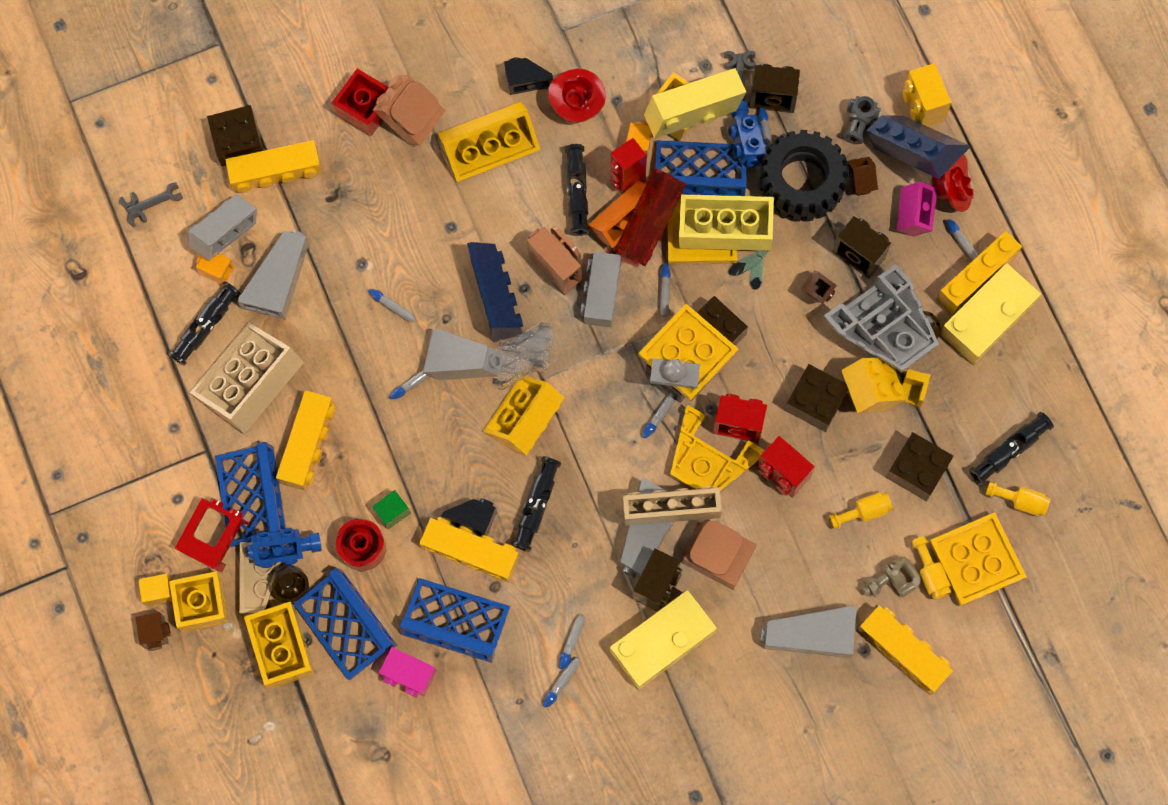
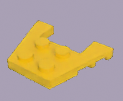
[670,405,765,492]

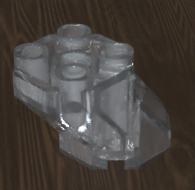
[492,322,554,390]

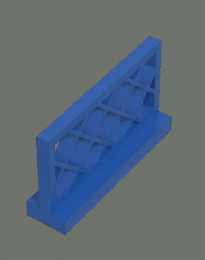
[654,140,746,196]
[215,442,286,548]
[294,568,397,680]
[400,578,510,663]

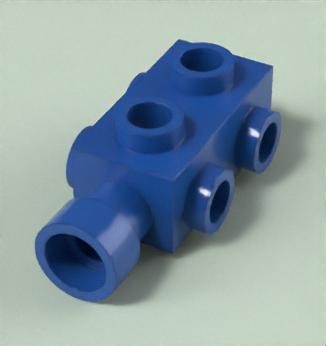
[728,101,767,167]
[247,528,321,568]

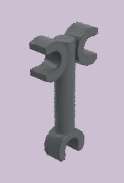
[724,51,756,105]
[120,182,183,228]

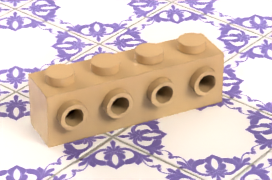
[623,486,722,526]

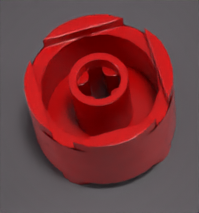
[336,519,387,572]

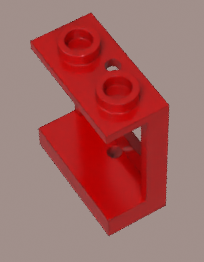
[174,498,249,573]

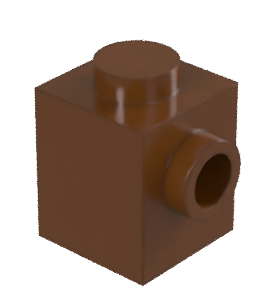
[847,156,878,195]
[801,270,837,304]
[135,612,171,651]

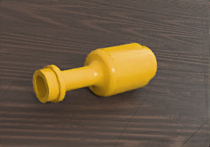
[985,481,1051,516]
[829,492,893,529]
[911,536,952,600]

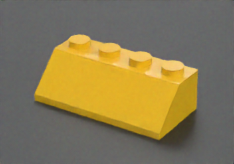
[437,102,541,182]

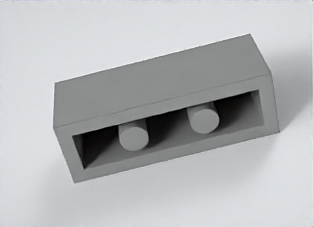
[188,194,257,261]
[580,252,621,328]

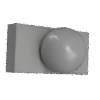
[650,358,700,389]

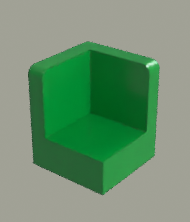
[373,490,411,529]

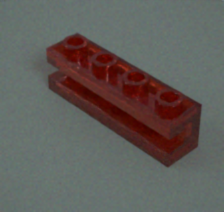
[614,168,686,267]

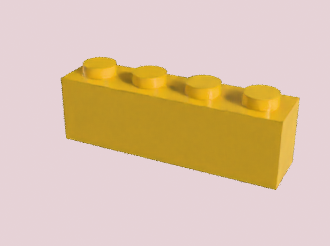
[225,140,322,193]
[937,231,1022,315]
[276,390,336,491]
[419,517,520,583]
[858,605,953,695]

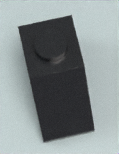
[504,57,553,95]
[441,498,497,536]

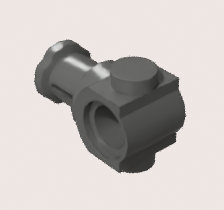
[843,96,881,144]

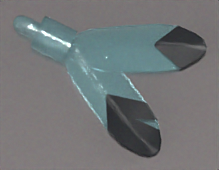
[729,250,768,290]

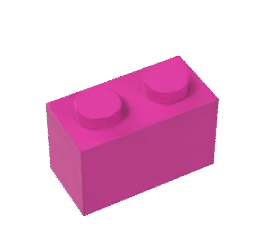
[897,181,937,236]
[379,647,437,698]

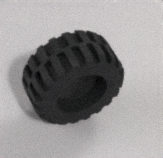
[759,130,848,222]

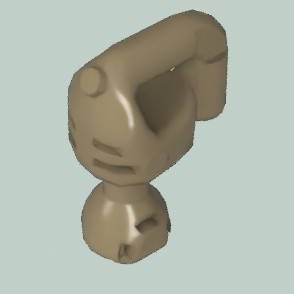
[862,557,921,598]

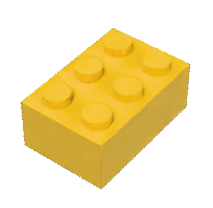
[244,602,315,690]

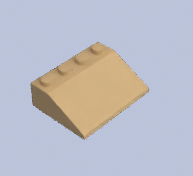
[189,322,304,434]

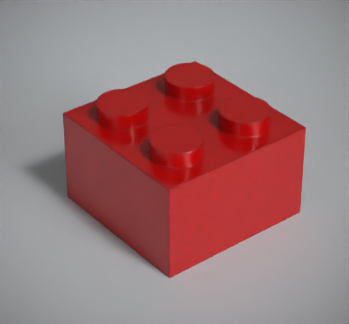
[331,68,389,136]
[713,394,767,443]
[757,436,815,498]

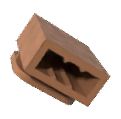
[373,75,446,146]
[527,225,582,295]
[681,519,757,590]

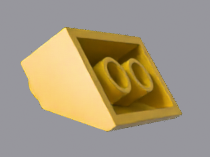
[483,375,565,456]

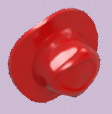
[548,68,606,123]
[931,154,974,212]

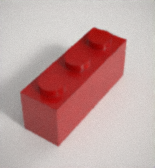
[610,138,647,194]

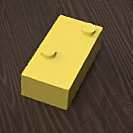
[644,68,746,138]
[679,195,774,251]
[940,263,1041,365]
[610,590,717,690]

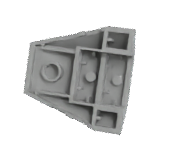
[824,264,939,372]

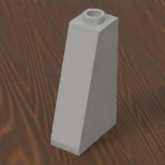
[238,231,309,320]
[423,328,504,380]
[620,478,674,578]
[760,606,857,658]

